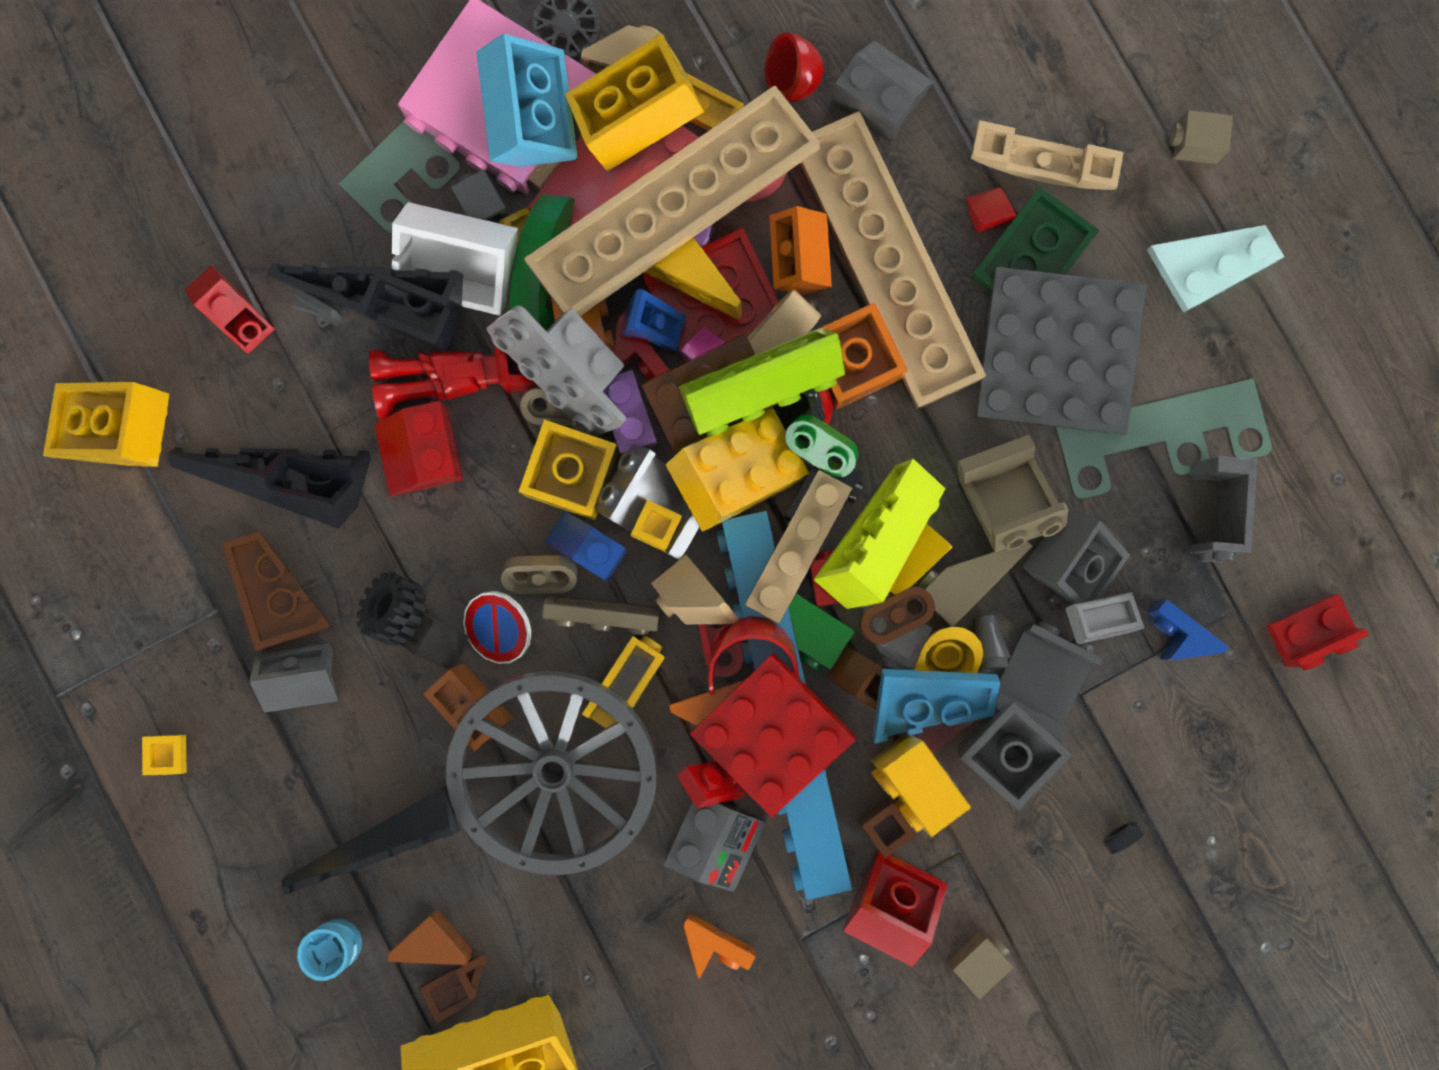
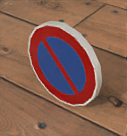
[463,591,532,664]

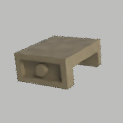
[958,435,1069,553]

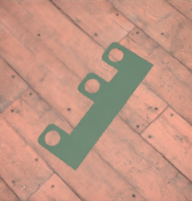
[339,121,460,233]
[1057,378,1272,499]

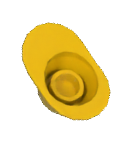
[914,626,983,673]

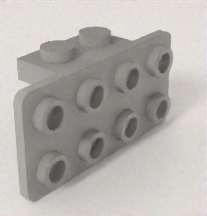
[487,305,626,437]

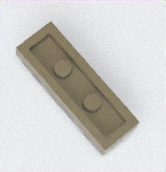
[542,595,661,635]

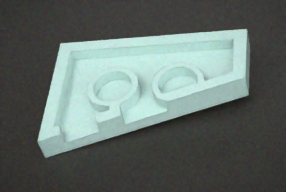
[1147,225,1284,313]

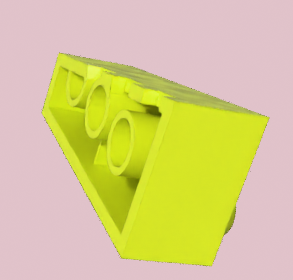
[813,459,945,609]

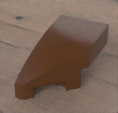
[419,953,487,1024]

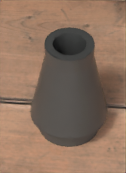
[973,615,1011,673]

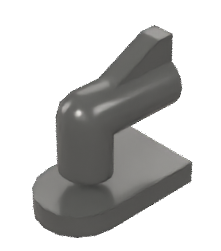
[291,262,342,326]

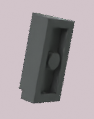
[249,643,339,713]

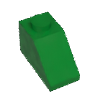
[788,593,855,672]

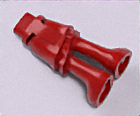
[369,349,499,419]

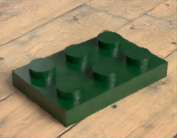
[971,186,1099,292]

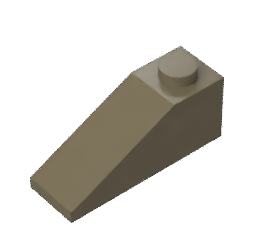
[917,541,1032,628]

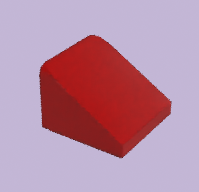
[965,187,1016,233]

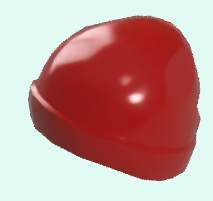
[764,32,825,102]

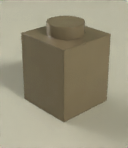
[1170,110,1233,164]
[947,931,1014,1000]

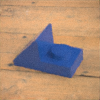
[620,289,686,351]
[1147,599,1228,660]

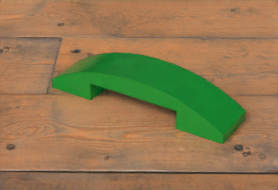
[509,194,575,332]

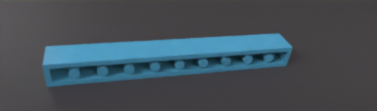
[716,511,852,900]

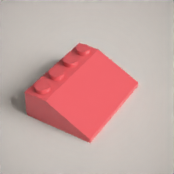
[528,126,699,226]

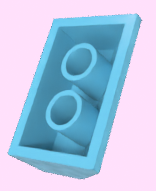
[476,33,578,167]

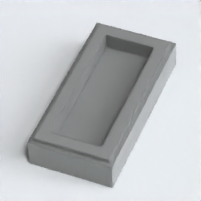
[1065,592,1144,645]

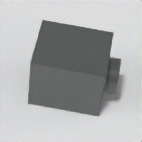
[451,169,509,223]

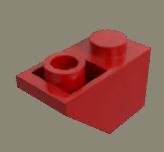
[184,265,275,354]

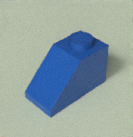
[545,511,628,582]

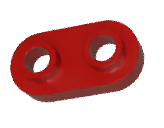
[698,624,744,678]

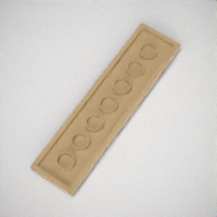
[524,85,820,316]
[800,111,986,409]

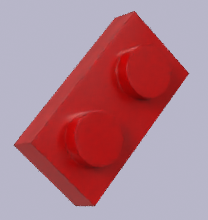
[677,761,747,809]

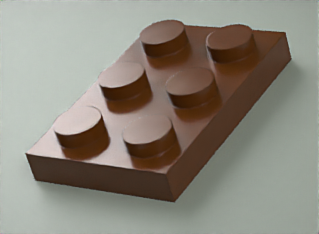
[641,333,778,454]

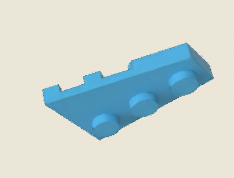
[872,669,1000,744]

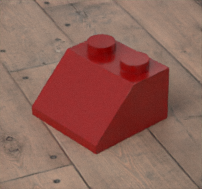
[374,401,464,497]
[843,850,948,967]

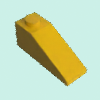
[644,237,742,320]

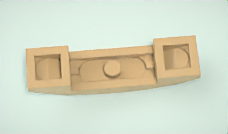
[971,120,1124,190]

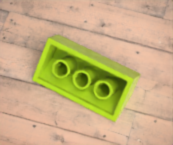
[678,328,845,437]

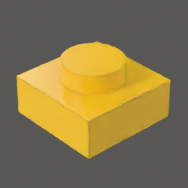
[631,499,682,552]
[142,735,187,775]

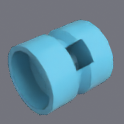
[297,918,362,981]

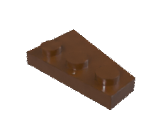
[221,531,332,652]

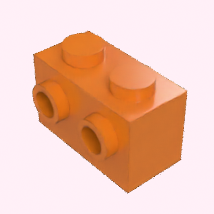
[769,206,832,295]

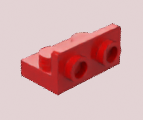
[1266,594,1368,671]

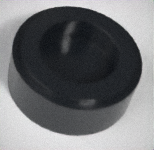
[1103,821,1144,854]

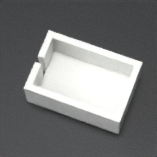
[392,202,518,315]

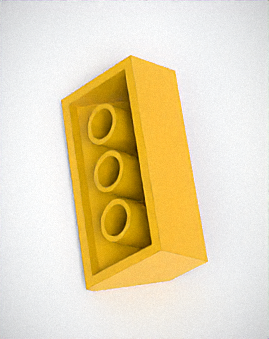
[400,995,578,1070]

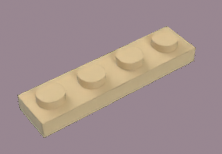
[745,470,853,624]

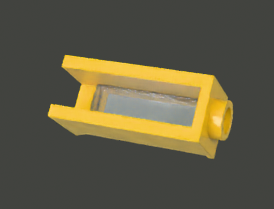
[582,635,665,728]

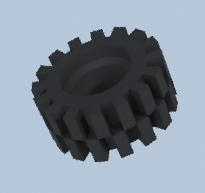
[356,571,427,646]

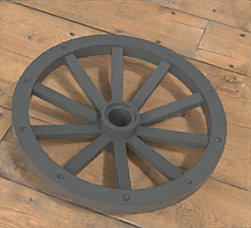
[446,671,657,875]

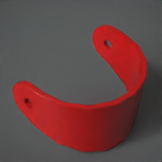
[708,616,799,695]

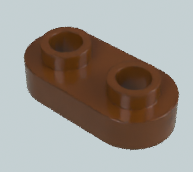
[860,587,935,644]

